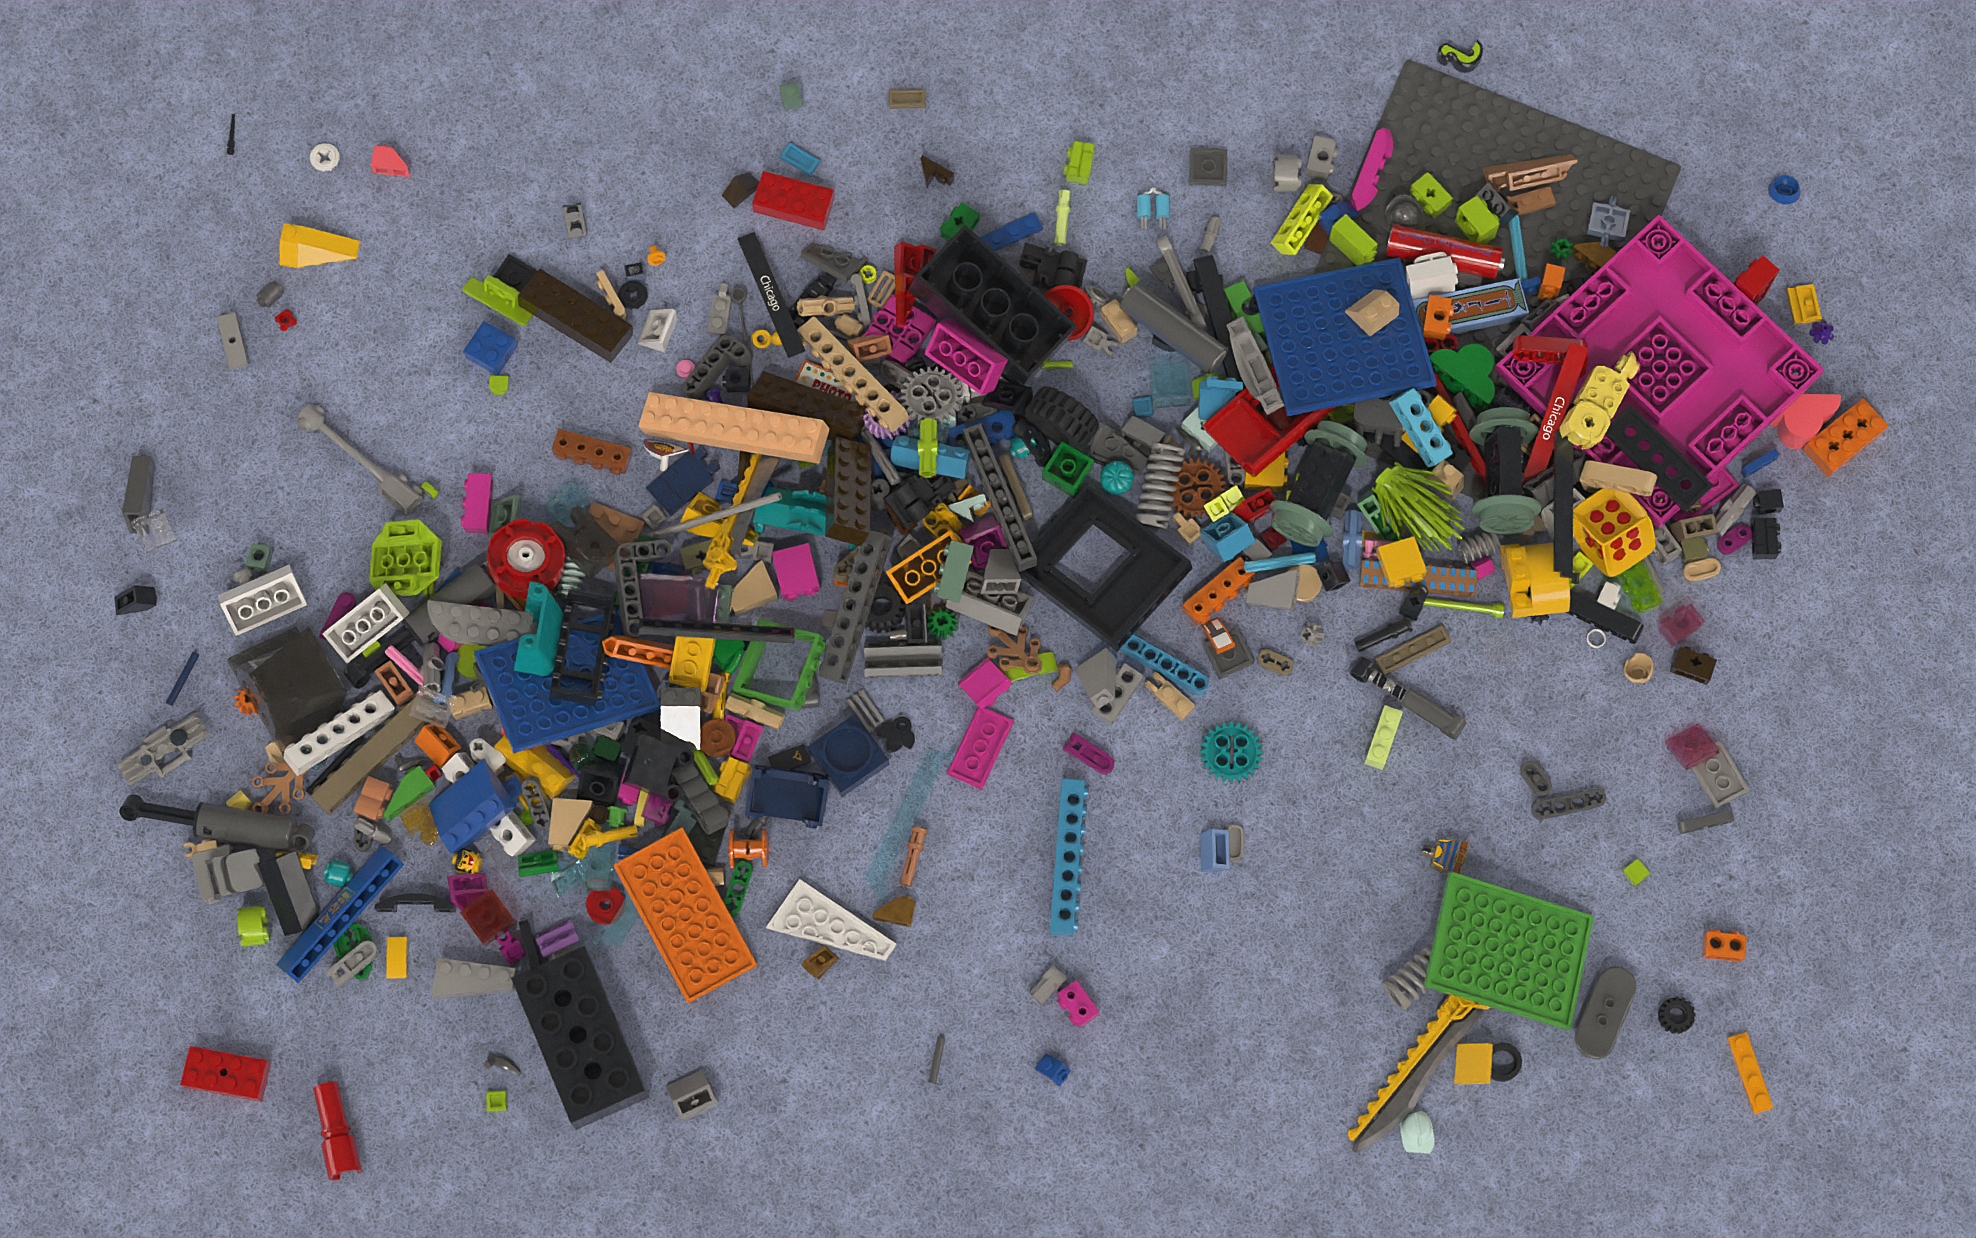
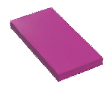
[1662,467,1740,523]
[947,706,1014,790]

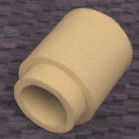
[835,313,864,338]

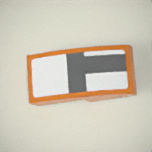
[1201,618,1235,655]

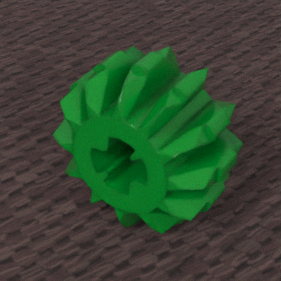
[926,607,959,640]

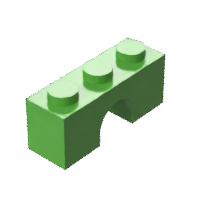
[1223,281,1265,337]

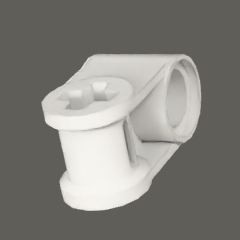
[470,738,506,773]

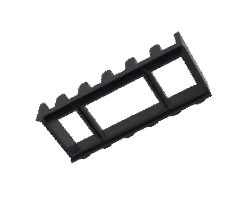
[549,589,617,707]

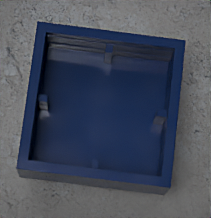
[808,714,890,797]

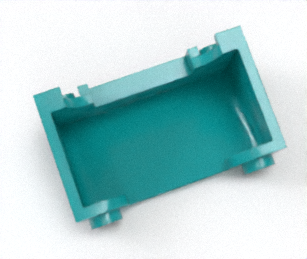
[514,582,563,676]

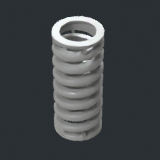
[1134,442,1186,529]
[1381,941,1433,1011]

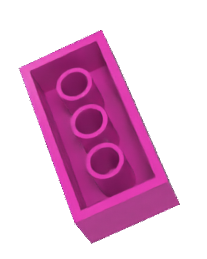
[924,318,1008,395]

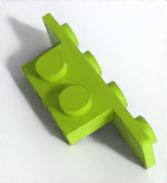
[462,275,534,327]

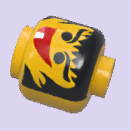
[452,848,482,874]

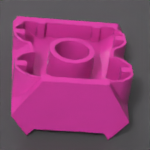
[958,657,1013,709]

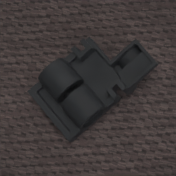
[1019,242,1087,289]
[883,470,957,529]

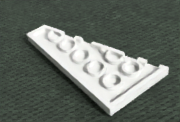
[766,879,897,961]

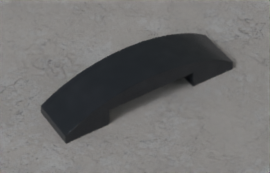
[1363,432,1427,470]
[375,893,456,913]

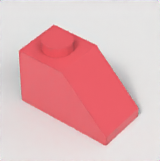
[371,145,410,177]

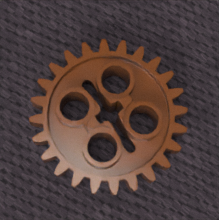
[1165,458,1227,519]

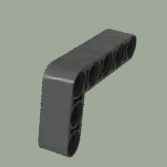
[613,540,671,638]

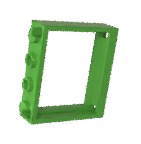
[732,619,826,712]

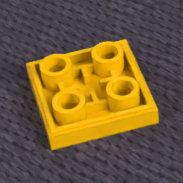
[1454,1043,1493,1085]

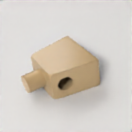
[1425,460,1464,501]

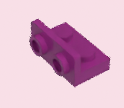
[641,785,674,827]

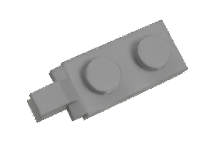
[707,283,732,336]

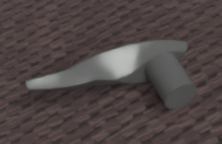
[1175,427,1203,458]
[394,756,431,771]
[484,1055,521,1076]

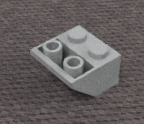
[666,1070,719,1122]

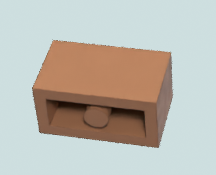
[374,661,414,707]

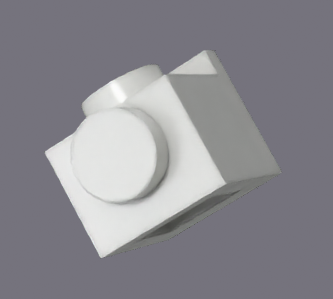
[1596,581,1621,610]

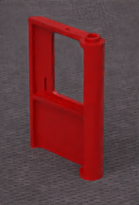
[1203,365,1337,477]

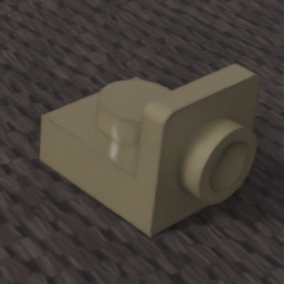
[945,478,969,505]

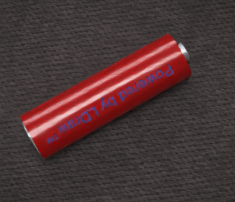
[1386,224,1505,279]

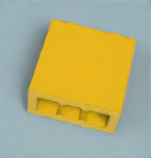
[1244,452,1289,492]
[1376,536,1427,588]

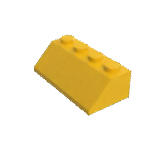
[494,734,579,800]

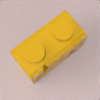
[712,757,750,804]

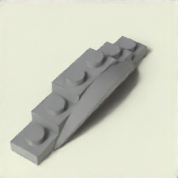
[1226,316,1284,415]

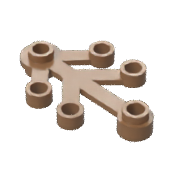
[987,625,1042,674]
[252,762,308,814]

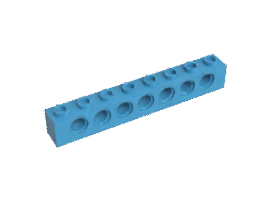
[1050,779,1088,937]

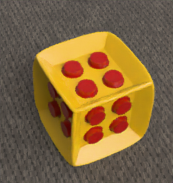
[1573,488,1656,577]

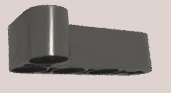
[682,335,752,400]

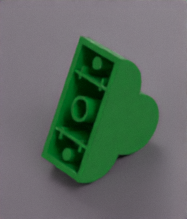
[1429,344,1495,413]

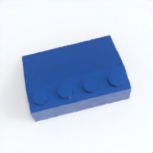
[429,759,517,854]

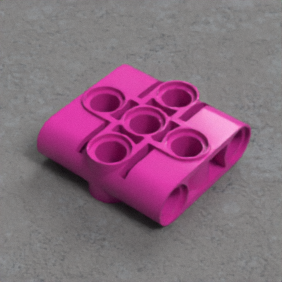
[863,295,936,368]

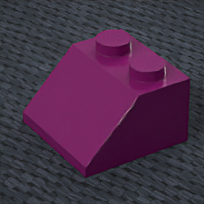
[958,516,1008,571]

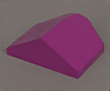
[447,873,489,912]

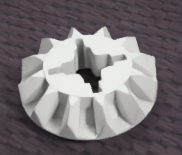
[310,143,340,172]

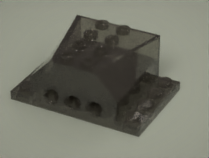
[227,627,353,756]

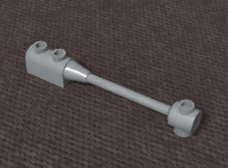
[297,405,423,516]

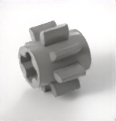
[1301,623,1325,647]

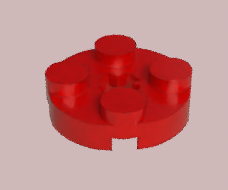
[586,885,625,925]

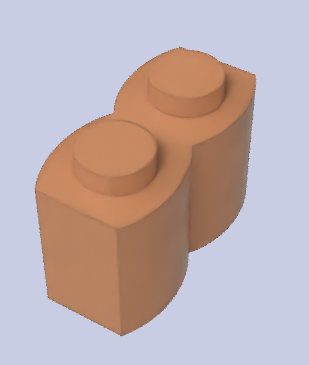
[354,776,394,822]

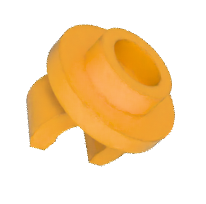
[647,245,666,266]

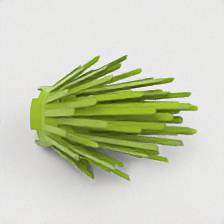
[1372,462,1465,552]

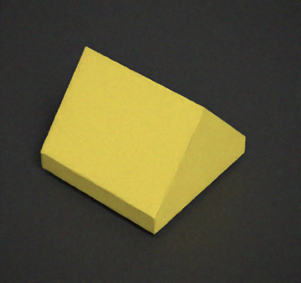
[225,790,253,810]

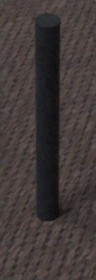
[306,736,365,796]

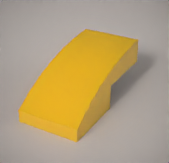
[386,936,408,978]

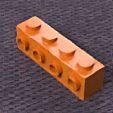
[1181,557,1255,626]

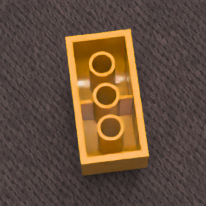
[886,530,972,604]

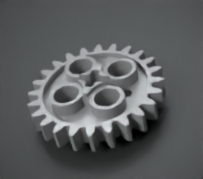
[901,367,962,425]

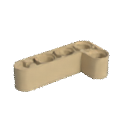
[1580,461,1657,496]

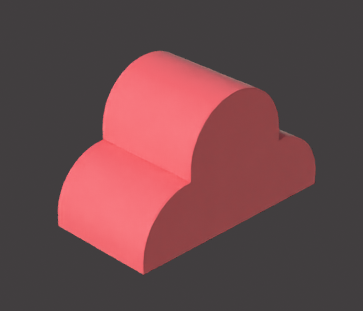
[1769,394,1841,449]

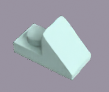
[948,494,989,523]

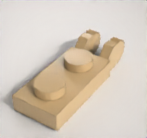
[1144,672,1196,721]

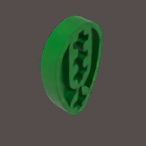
[334,924,373,980]

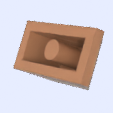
[846,334,892,362]

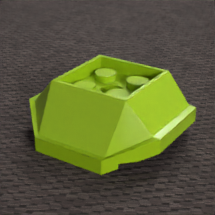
[369,519,442,597]

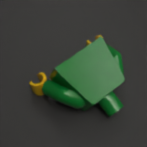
[712,623,745,683]

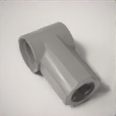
[1029,965,1069,1005]

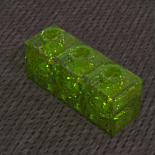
[1615,561,1663,615]

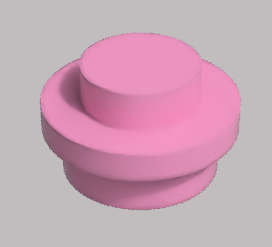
[676,360,695,379]

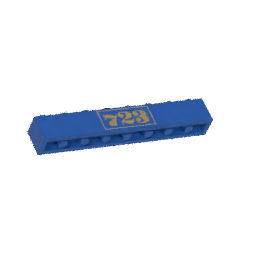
[276,846,404,983]

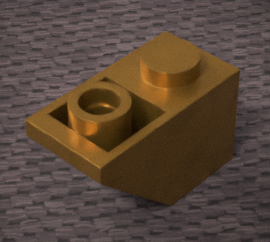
[1572,242,1617,273]

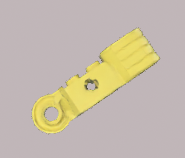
[1560,351,1640,450]

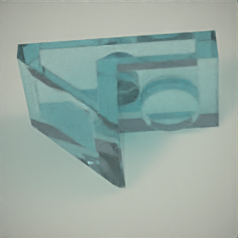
[550,861,587,898]

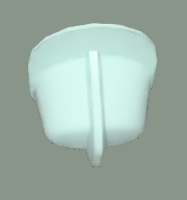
[1400,1111,1434,1153]

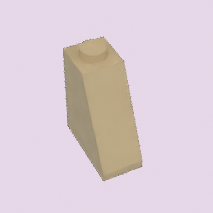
[728,561,778,617]
[548,798,594,852]

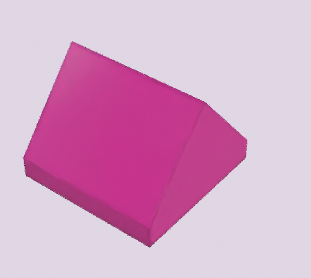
[1469,555,1495,580]

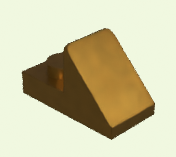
[801,945,839,980]

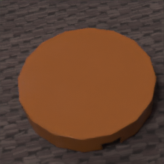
[701,719,736,758]

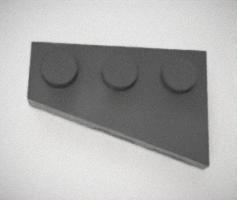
[801,243,868,283]

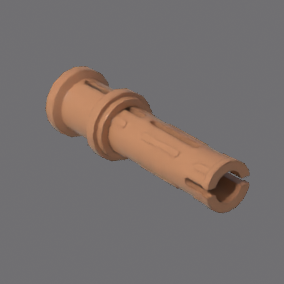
[899,826,928,887]

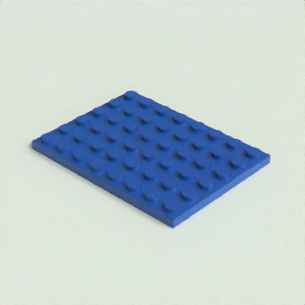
[474,609,661,753]

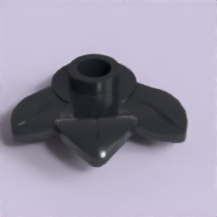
[877,717,915,753]

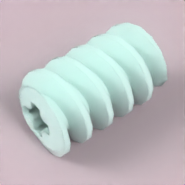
[555,557,588,598]

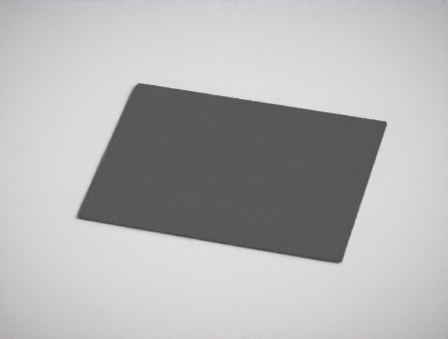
[1257,60,1681,516]

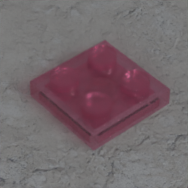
[1665,724,1720,770]

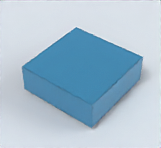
[1132,396,1154,418]

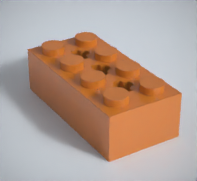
[1803,398,1889,478]

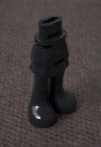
[787,272,837,329]

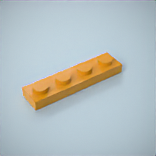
[1727,1032,1773,1115]

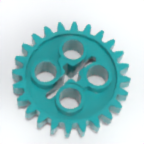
[1200,721,1263,784]

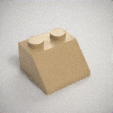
[1345,289,1399,336]

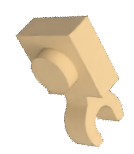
[1171,512,1202,546]
[183,839,220,859]

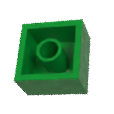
[1042,442,1094,498]

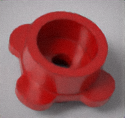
[275,310,297,331]

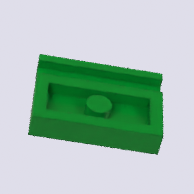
[518,850,559,877]

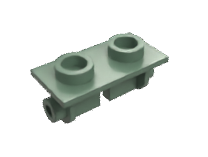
[710,584,734,624]

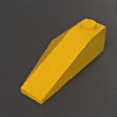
[280,223,360,268]
[680,492,760,547]

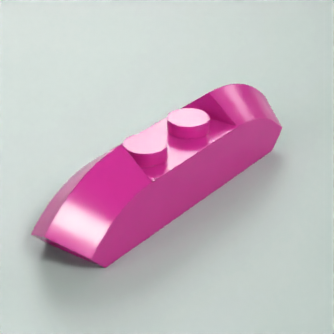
[1350,128,1393,211]

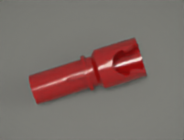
[313,1082,362,1181]

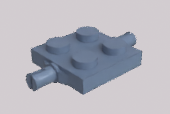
[1587,196,1630,247]

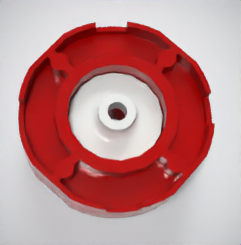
[487,519,565,599]

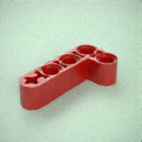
[1513,336,1588,378]

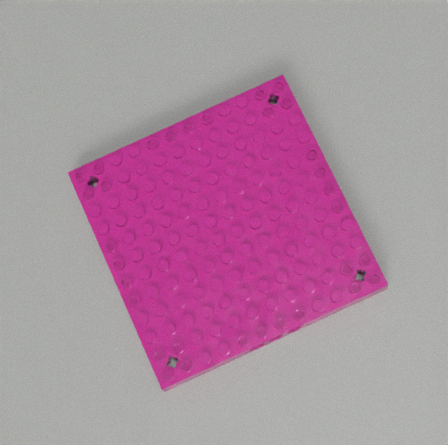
[1495,215,1824,529]

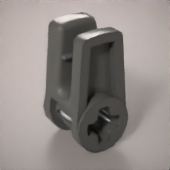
[959,402,999,422]

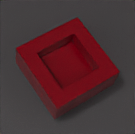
[1260,528,1287,552]

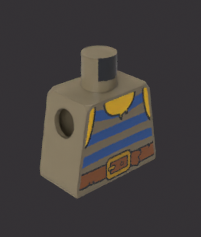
[1421,838,1470,876]

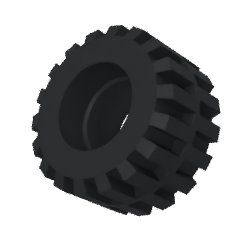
[865,581,905,633]

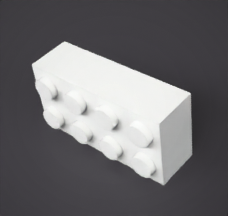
[218,565,307,636]
[322,583,410,663]

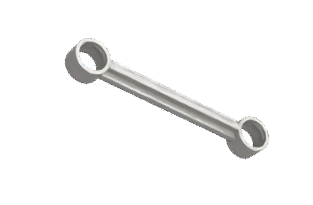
[1156,235,1208,331]

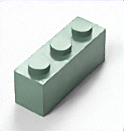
[934,540,974,603]

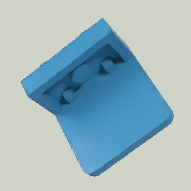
[1198,376,1243,420]

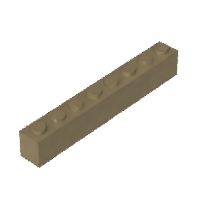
[311,689,443,816]

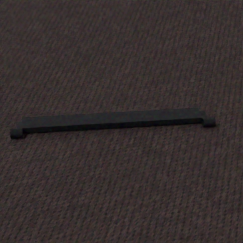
[1553,431,1579,584]

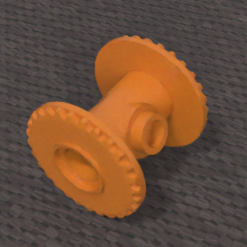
[728,829,769,868]

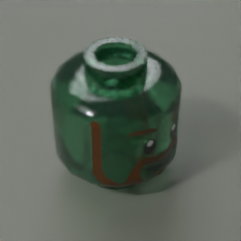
[568,743,597,772]

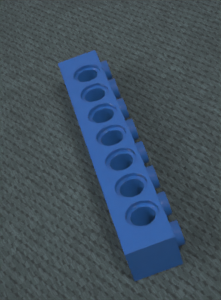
[871,411,1016,481]

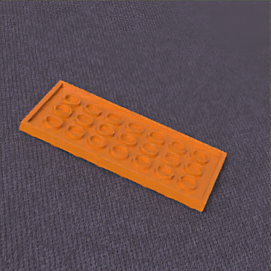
[613,827,757,1004]

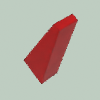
[424,764,442,783]

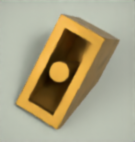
[872,896,916,927]

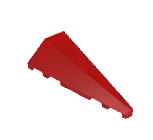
[894,241,936,327]

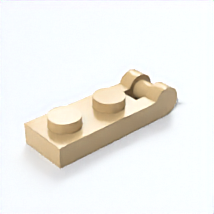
[596,270,627,321]

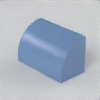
[1200,829,1230,872]

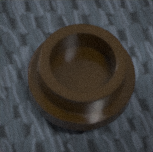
[589,805,609,825]

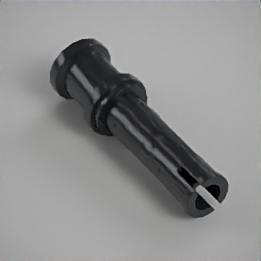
[1354,616,1413,653]

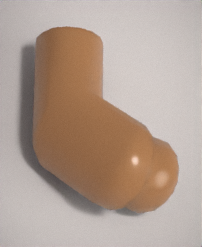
[1051,663,1071,692]

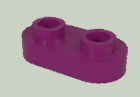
[1717,524,1752,555]

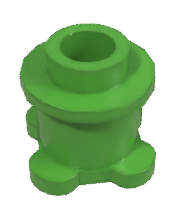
[606,806,629,828]

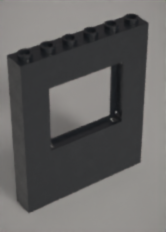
[1014,484,1193,652]

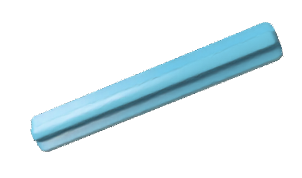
[1509,215,1528,282]
[1244,552,1316,573]

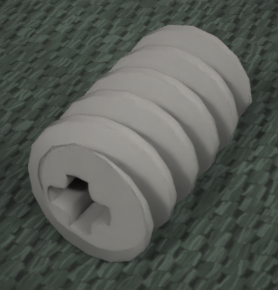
[1457,532,1501,564]

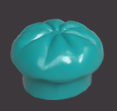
[1100,461,1134,495]

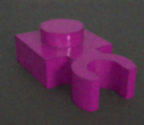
[495,929,526,966]

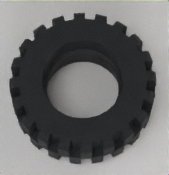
[1025,386,1099,452]

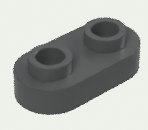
[1520,761,1552,797]

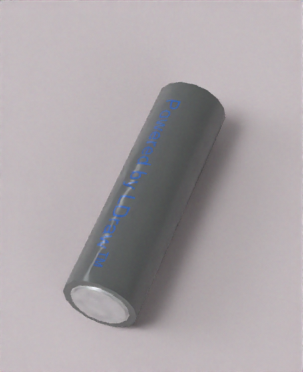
[1120,282,1228,374]

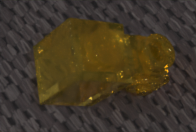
[399,805,439,846]

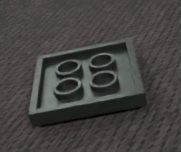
[661,799,731,867]

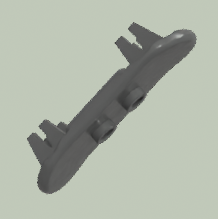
[1575,966,1636,1059]

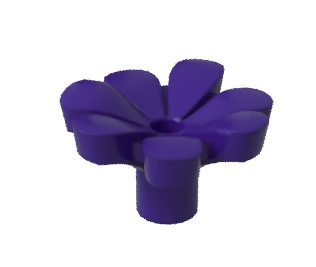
[1809,321,1834,345]

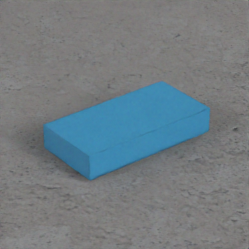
[779,142,821,177]

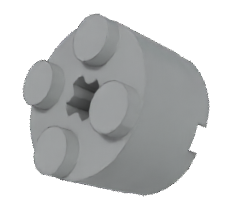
[1272,154,1301,192]

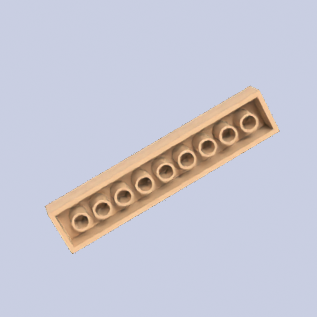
[638,392,829,464]

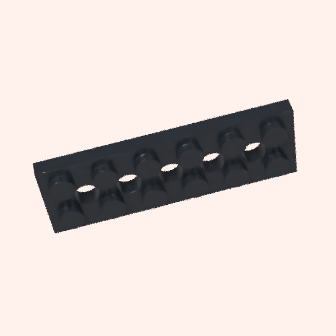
[1605,405,1713,512]

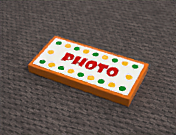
[794,360,865,406]

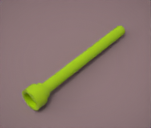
[1423,598,1504,619]

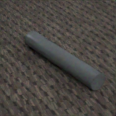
[928,1037,945,1084]

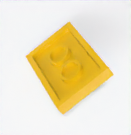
[668,636,716,692]

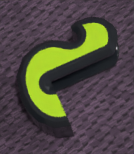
[1437,40,1483,73]

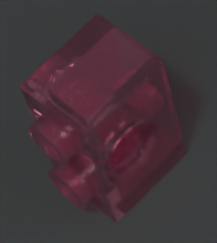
[1658,604,1705,648]

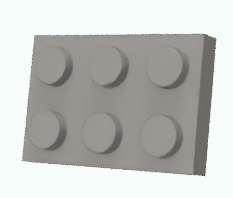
[1685,741,1750,810]

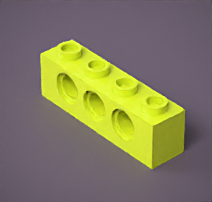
[1271,184,1333,255]

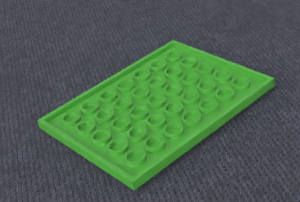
[1423,872,1594,1030]

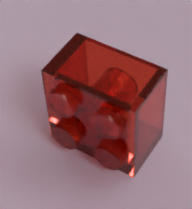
[460,889,518,946]

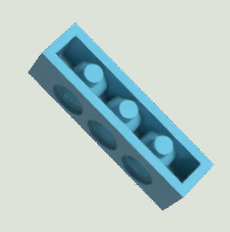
[1389,388,1453,467]

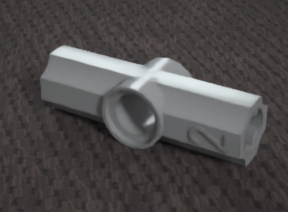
[1715,484,1756,537]
[419,642,445,695]

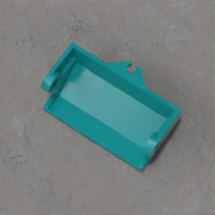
[753,487,858,550]

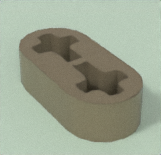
[1258,650,1293,676]

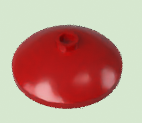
[1044,285,1094,341]

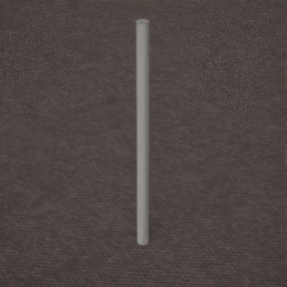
[646,492,782,539]

